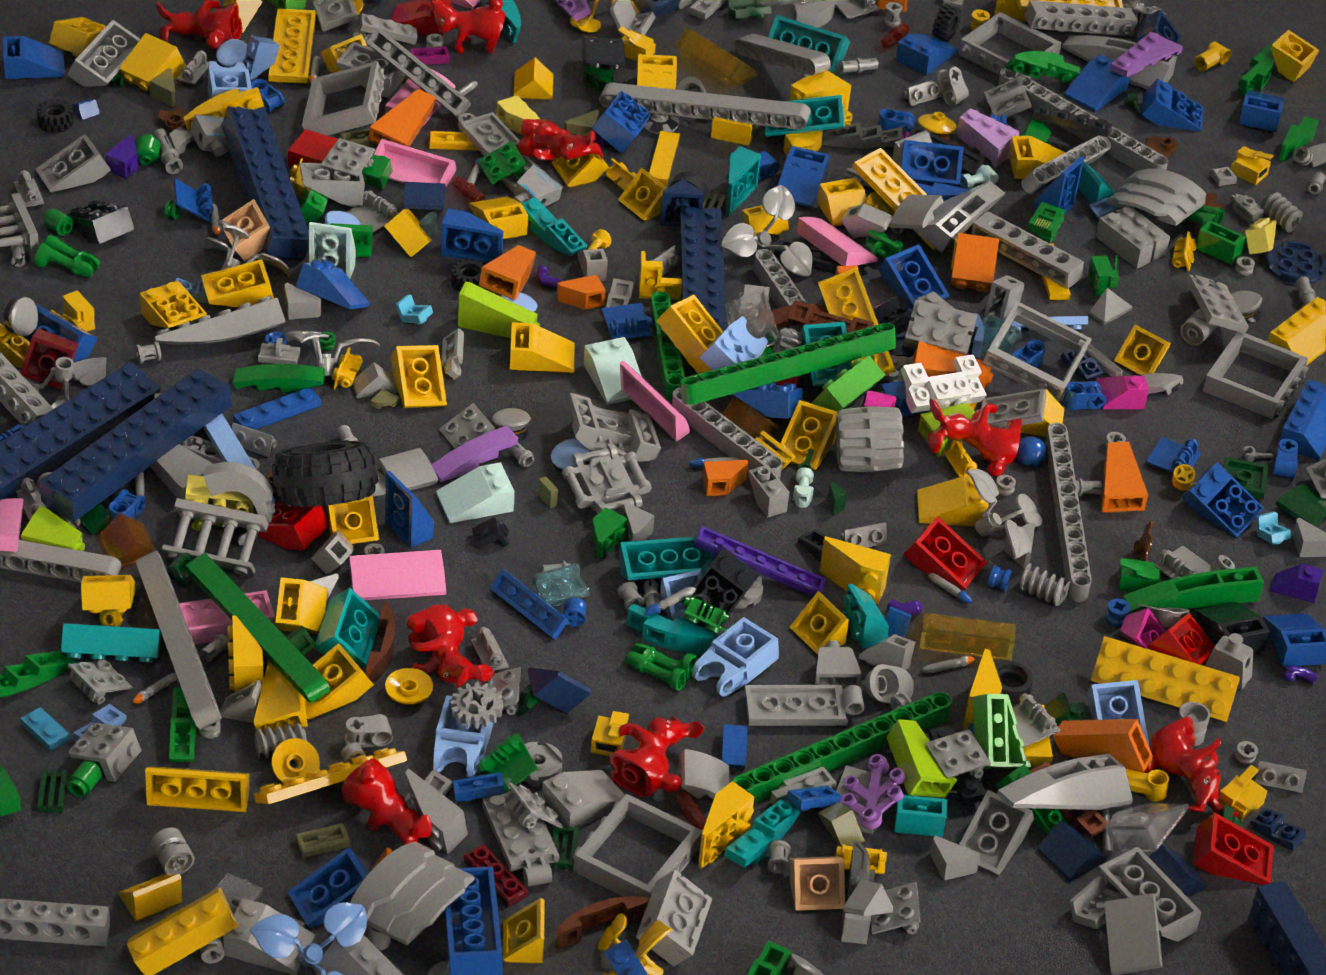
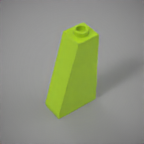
[458,281,540,338]
[886,719,957,798]

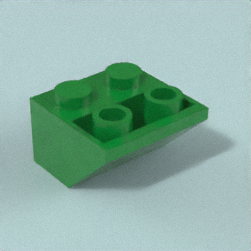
[1196,220,1248,264]

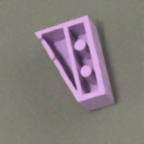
[957,108,1019,168]

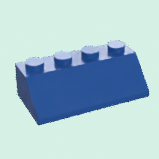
[11,297,98,363]
[1280,379,1326,461]

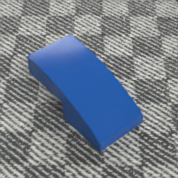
[721,724,747,769]

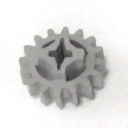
[450,682,503,729]

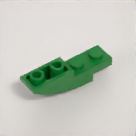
[1238,43,1274,97]
[1005,51,1080,83]

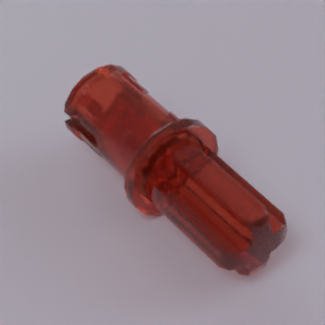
[880,23,910,48]
[452,176,486,202]
[675,790,707,831]

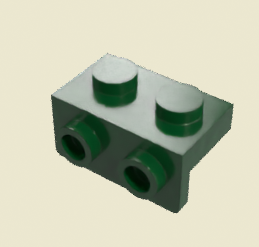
[727,0,771,21]

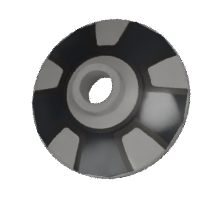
[643,113,679,134]

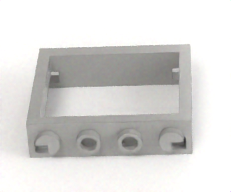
[959,12,1062,79]
[302,61,386,136]
[982,301,1092,402]
[1203,332,1309,419]
[573,794,703,899]

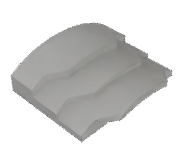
[1106,169,1206,226]
[569,393,661,462]
[350,842,475,945]

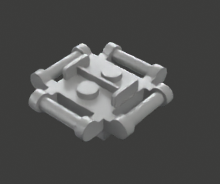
[562,444,652,514]

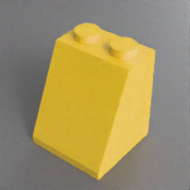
[119,33,186,91]
[789,70,851,111]

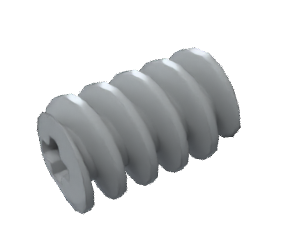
[1260,192,1303,233]
[1020,563,1071,606]
[254,722,307,759]

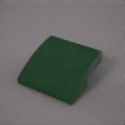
[1275,484,1326,526]

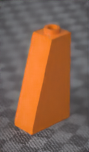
[368,89,436,147]
[479,245,536,300]
[911,341,993,389]
[1101,442,1148,512]
[1053,719,1153,772]

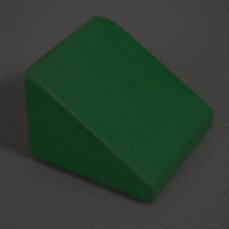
[828,481,847,515]
[80,503,111,535]
[516,683,541,717]

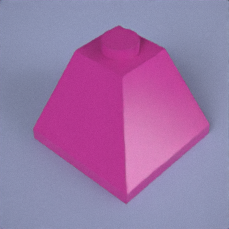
[1095,376,1149,409]
[1120,608,1166,650]

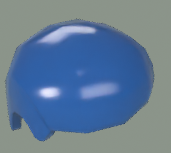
[1015,436,1047,467]

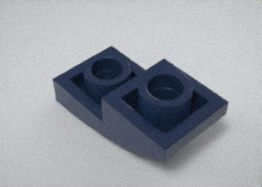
[1061,349,1104,381]
[1250,807,1305,851]

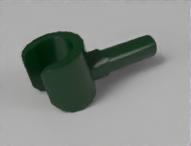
[112,71,124,88]
[1125,93,1142,116]
[798,449,814,469]

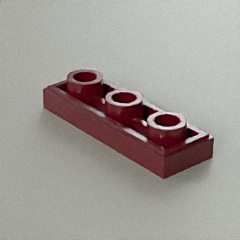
[463,844,528,907]

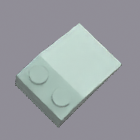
[309,222,356,279]
[583,337,642,405]
[436,462,515,524]

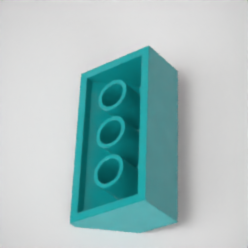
[768,15,850,73]
[765,95,845,137]
[618,537,712,580]
[61,623,162,662]

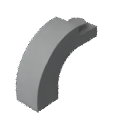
[793,0,835,27]
[203,462,275,523]

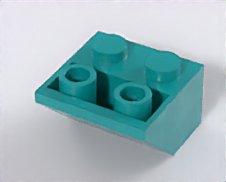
[842,584,889,649]
[894,794,947,837]

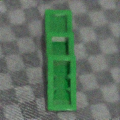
[233,364,326,393]
[0,650,76,697]
[169,688,196,762]

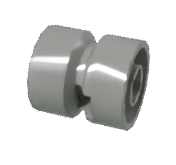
[1180,308,1217,346]
[1178,702,1210,747]
[151,827,195,874]

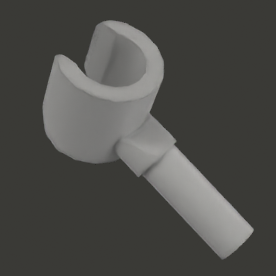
[1243,446,1273,462]

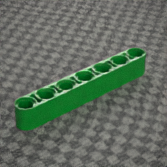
[650,291,685,401]

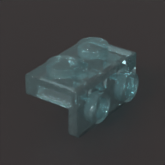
[535,563,589,606]

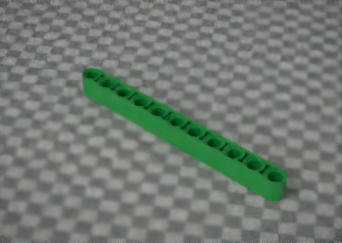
[680,323,896,405]
[185,552,331,704]
[732,692,952,803]

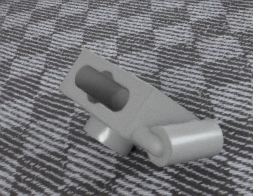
[1230,193,1265,224]

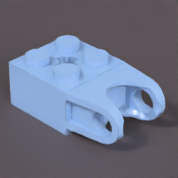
[208,61,252,99]
[700,316,768,370]
[692,617,779,696]
[433,695,494,778]

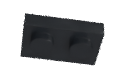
[873,296,913,329]

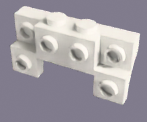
[900,355,986,413]

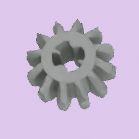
[772,328,802,354]

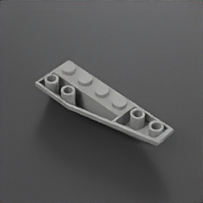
[1062,36,1177,89]
[912,181,1006,252]
[153,296,286,345]
[997,754,1133,810]

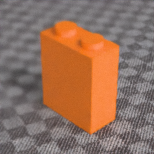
[950,233,999,292]

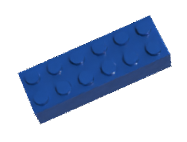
[444,867,503,975]

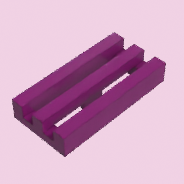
[409,47,450,65]

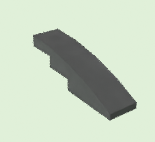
[822,123,904,149]

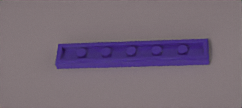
[693,526,826,597]

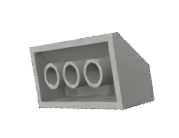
[68,20,141,87]
[1099,846,1201,942]
[314,935,403,975]

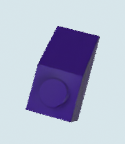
[105,134,138,179]
[1270,563,1324,603]

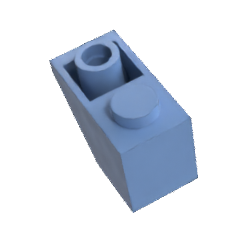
[243,36,280,79]

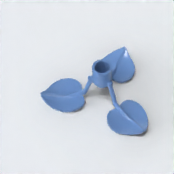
[250,903,367,975]

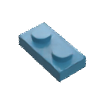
[20,707,70,752]

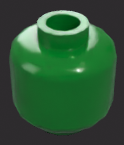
[135,134,161,165]

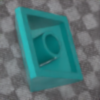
[1078,162,1116,204]

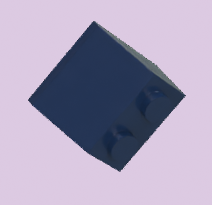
[1136,9,1182,56]

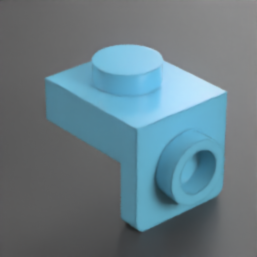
[396,295,433,324]
[1256,511,1291,544]

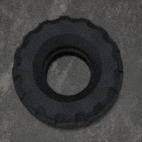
[272,440,378,507]

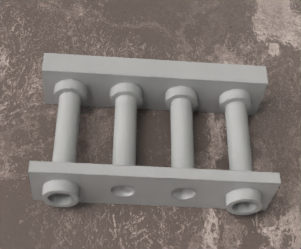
[0,193,39,252]
[162,498,269,576]

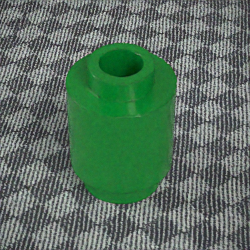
[43,209,73,236]
[67,761,102,798]

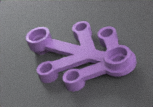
[841,754,906,830]

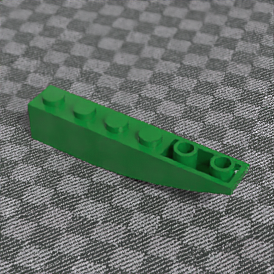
[1123,567,1264,614]

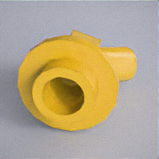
[587,229,611,250]
[100,609,126,627]

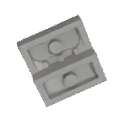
[984,77,1032,118]
[890,195,943,229]
[378,448,438,491]
[681,749,729,800]

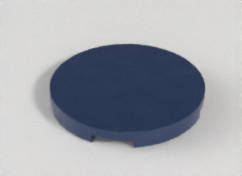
[1265,241,1326,284]

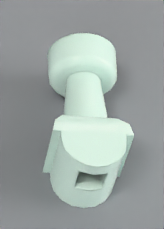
[960,165,999,190]
[793,467,814,508]

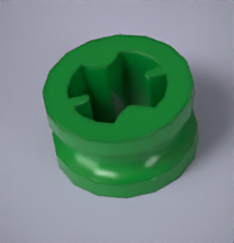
[164,199,181,220]
[319,332,336,351]

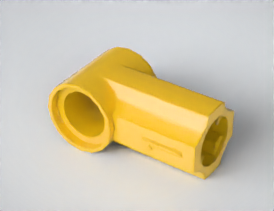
[1194,41,1231,71]
[1125,769,1169,802]

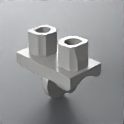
[258,338,300,365]

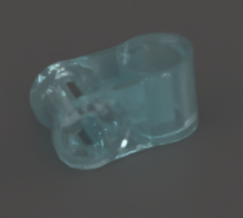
[982,315,1022,352]

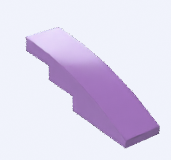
[432,425,519,482]

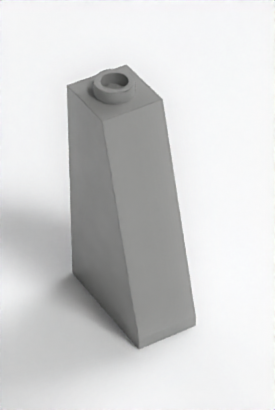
[150,444,213,500]

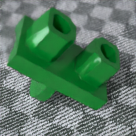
[864,230,903,260]

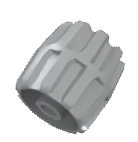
[836,406,904,472]

